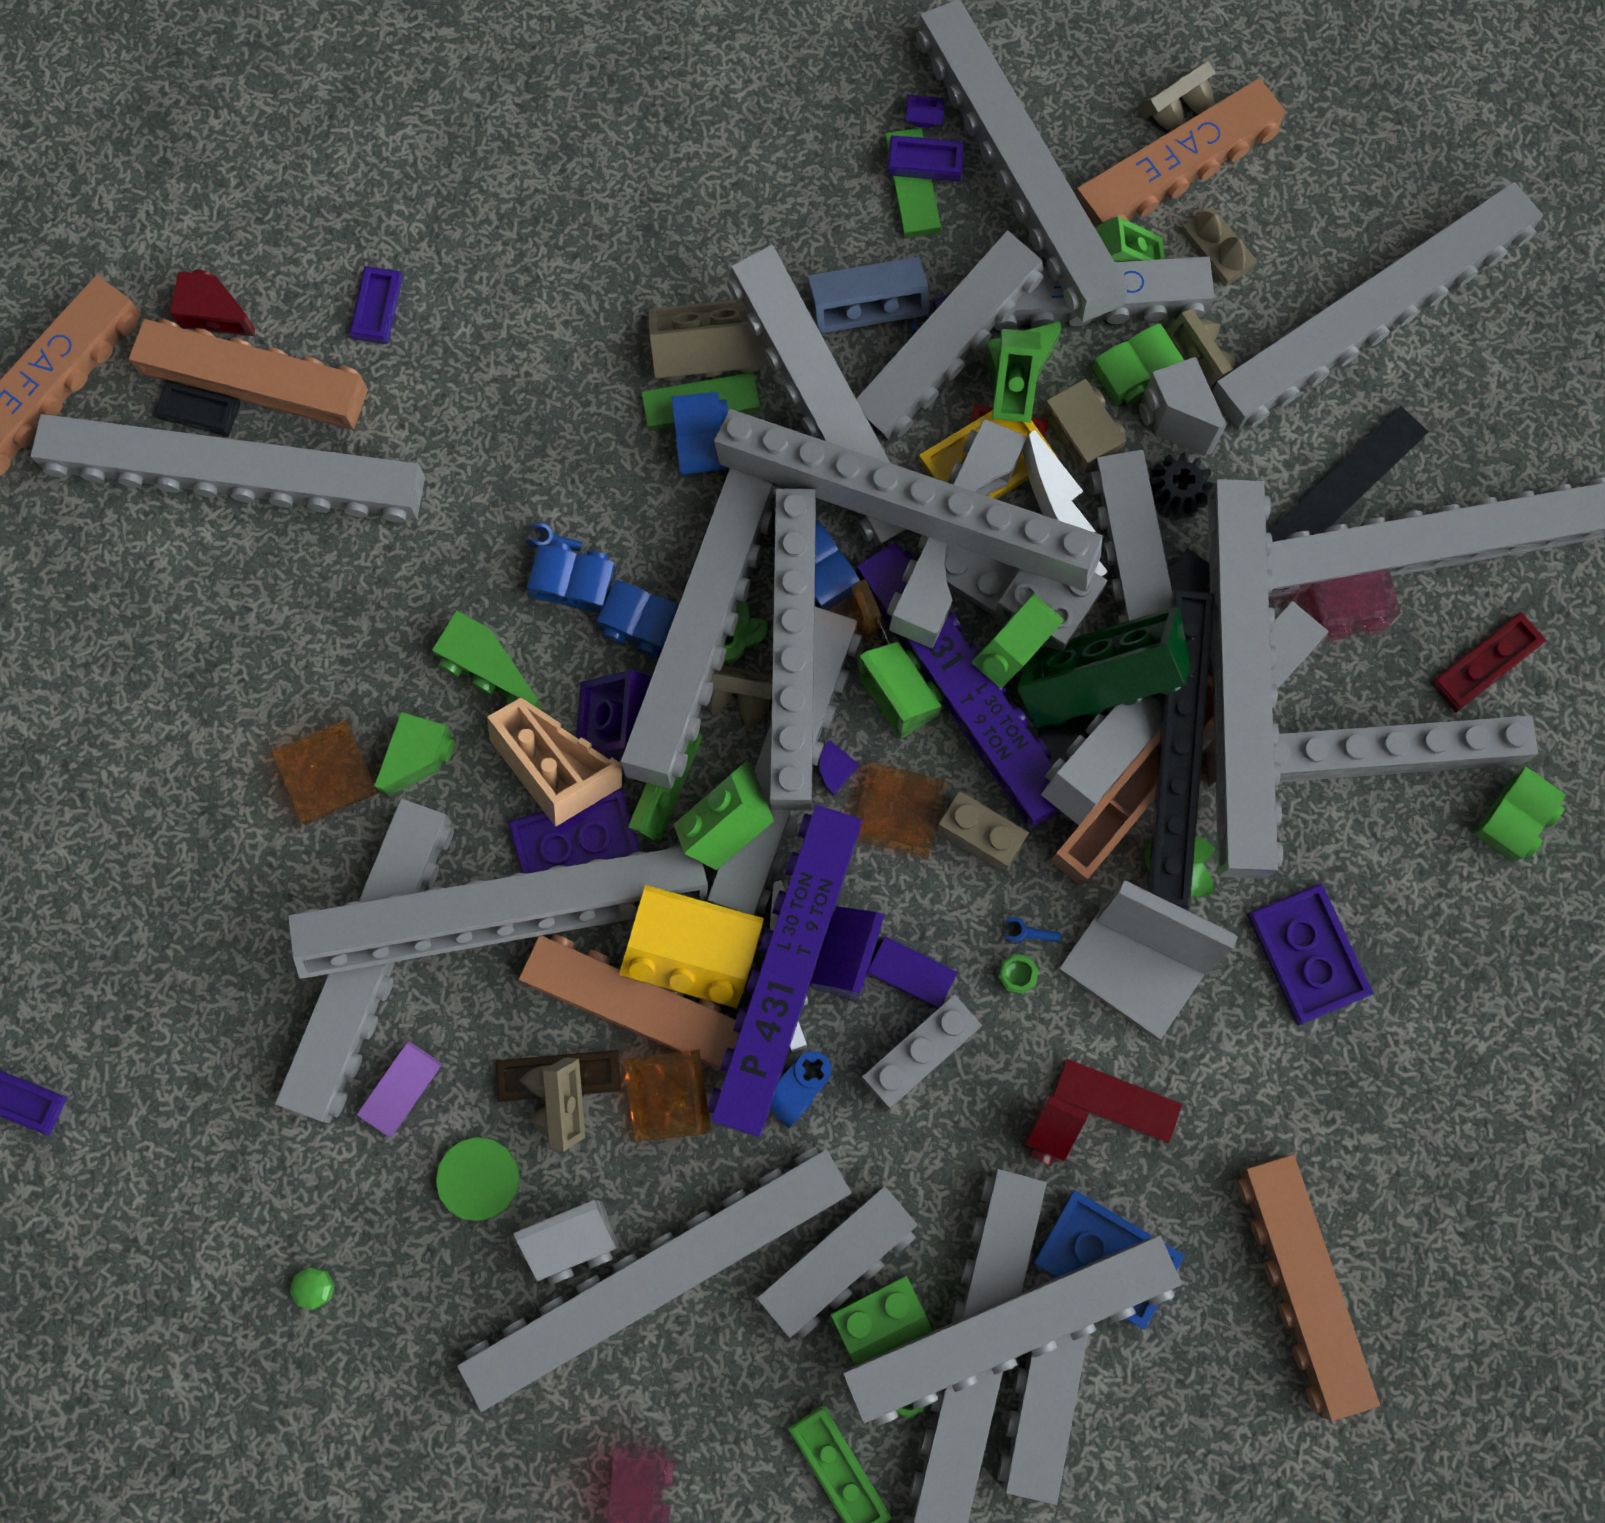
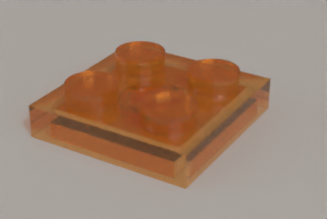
[273,720,379,825]
[856,762,947,859]
[623,1049,712,1142]

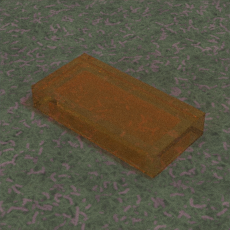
[850,579,881,641]

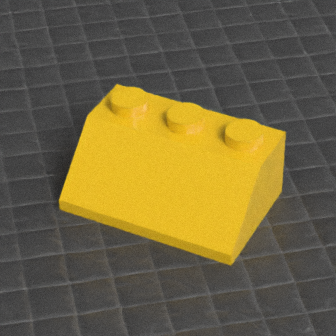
[619,885,764,1008]

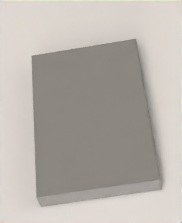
[1097,881,1238,975]
[1058,903,1205,1041]

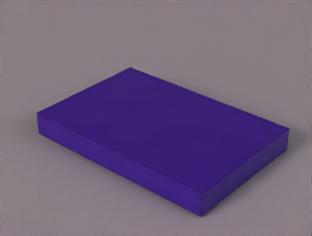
[508,789,641,874]
[1247,883,1374,1026]

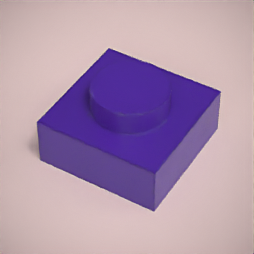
[905,94,944,128]

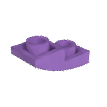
[357,1041,443,1138]

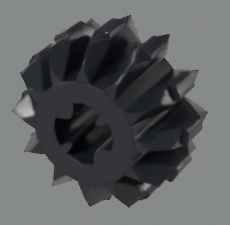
[1149,452,1214,520]

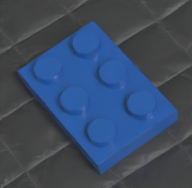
[1033,1190,1185,1330]

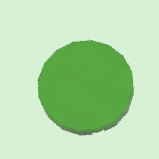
[436,1137,520,1221]

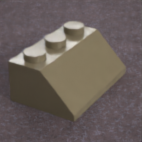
[648,300,769,381]

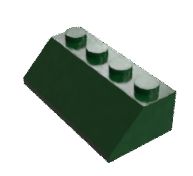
[1017,606,1191,728]

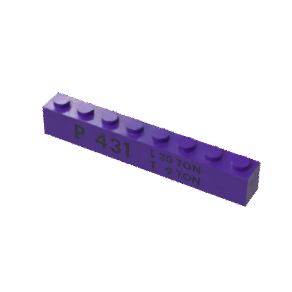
[856,542,1061,831]
[707,804,862,1139]

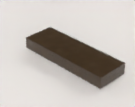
[496,1050,622,1102]

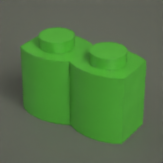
[1092,323,1184,406]
[1473,766,1566,862]

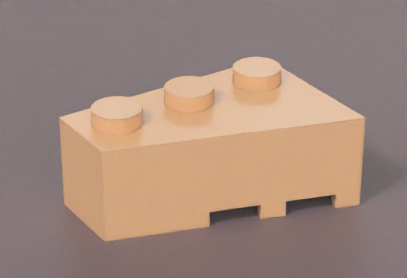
[487,698,622,827]

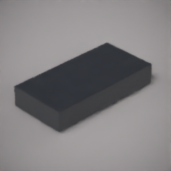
[154,380,241,437]

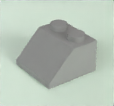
[1139,357,1227,455]
[514,1200,619,1286]

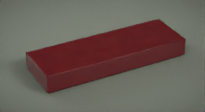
[1431,611,1547,713]
[1052,1059,1183,1143]

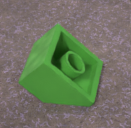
[858,642,943,740]
[674,762,774,870]
[830,1275,933,1365]

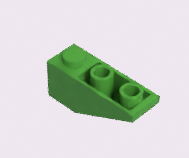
[432,610,542,710]

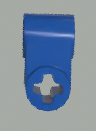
[769,1051,832,1129]

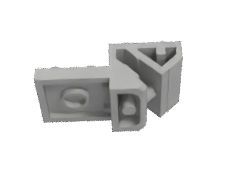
[945,544,1108,651]

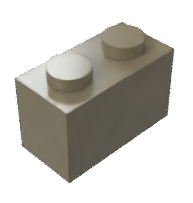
[1043,379,1127,476]
[936,791,1029,874]

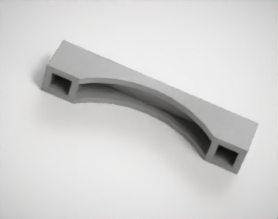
[886,419,1027,649]

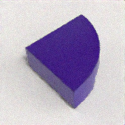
[820,740,859,797]

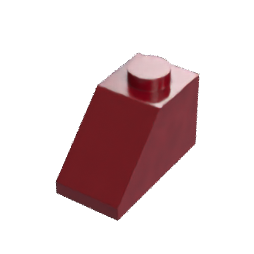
[170,270,255,336]
[1022,1095,1089,1166]

